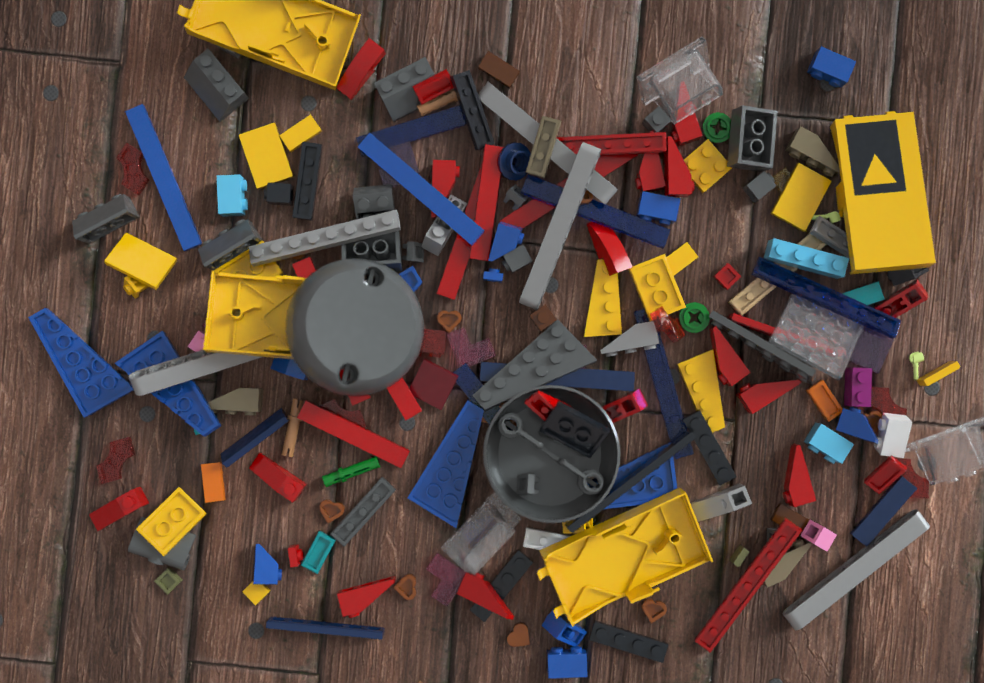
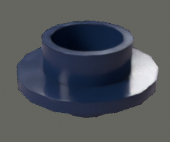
[498,142,531,181]

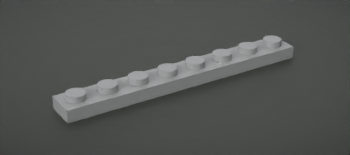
[249,210,401,267]

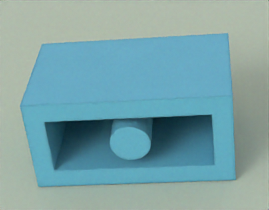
[217,174,248,217]
[804,423,854,464]

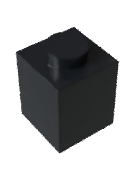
[264,182,294,206]

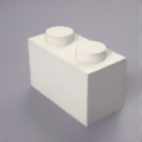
[874,413,912,458]

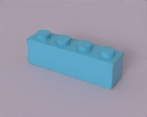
[763,238,849,279]

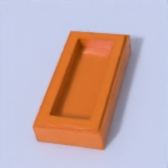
[806,380,843,422]
[201,462,226,503]

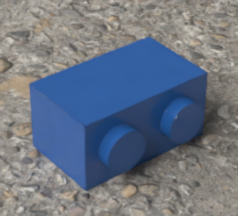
[807,47,856,87]
[636,191,680,226]
[547,646,588,678]

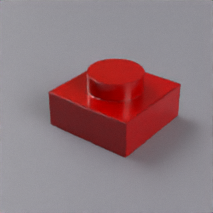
[713,263,742,290]
[288,544,303,568]

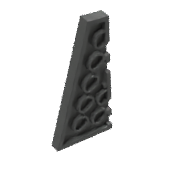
[709,311,816,386]
[472,319,597,411]

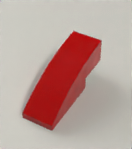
[336,38,386,100]
[586,218,632,276]

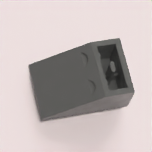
[353,184,395,220]

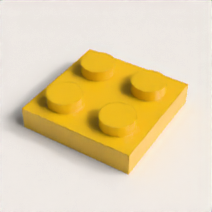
[684,139,732,193]

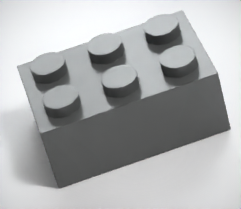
[727,105,778,172]

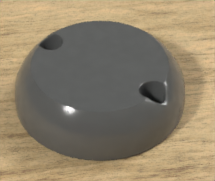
[286,258,424,396]
[483,385,620,523]

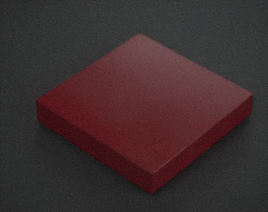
[410,359,459,410]

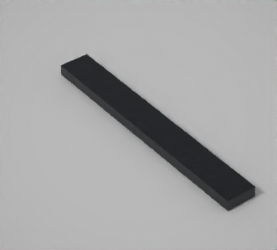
[565,431,696,533]

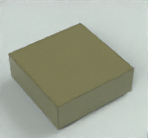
[729,544,749,567]
[154,567,183,595]

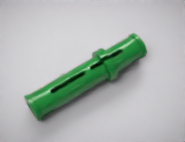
[322,456,381,487]

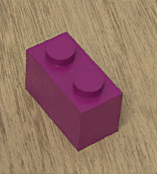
[844,367,872,407]

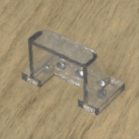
[636,36,723,125]
[905,417,984,486]
[441,492,522,575]

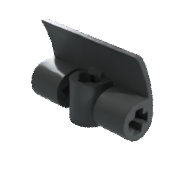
[128,517,196,571]

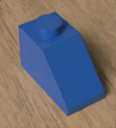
[488,222,525,261]
[271,358,308,380]
[836,407,879,444]
[253,544,282,585]
[542,609,587,647]

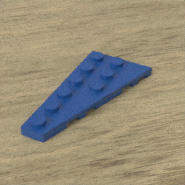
[28,308,134,418]
[115,331,222,437]
[407,400,484,528]
[587,442,677,509]

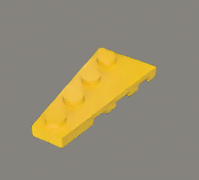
[583,259,622,337]
[677,349,725,433]

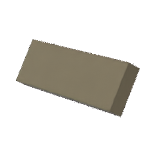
[526,115,561,178]

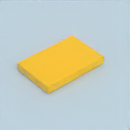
[239,122,294,190]
[770,163,831,232]
[104,233,177,290]
[214,241,284,278]
[629,254,686,322]
[136,487,207,556]

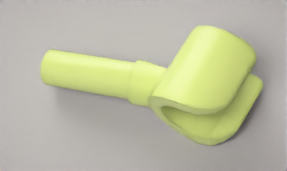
[812,211,841,223]
[909,351,924,379]

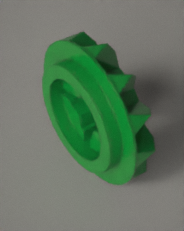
[702,112,731,143]
[679,302,710,333]

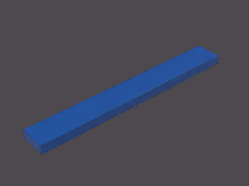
[125,104,202,252]
[358,133,485,246]

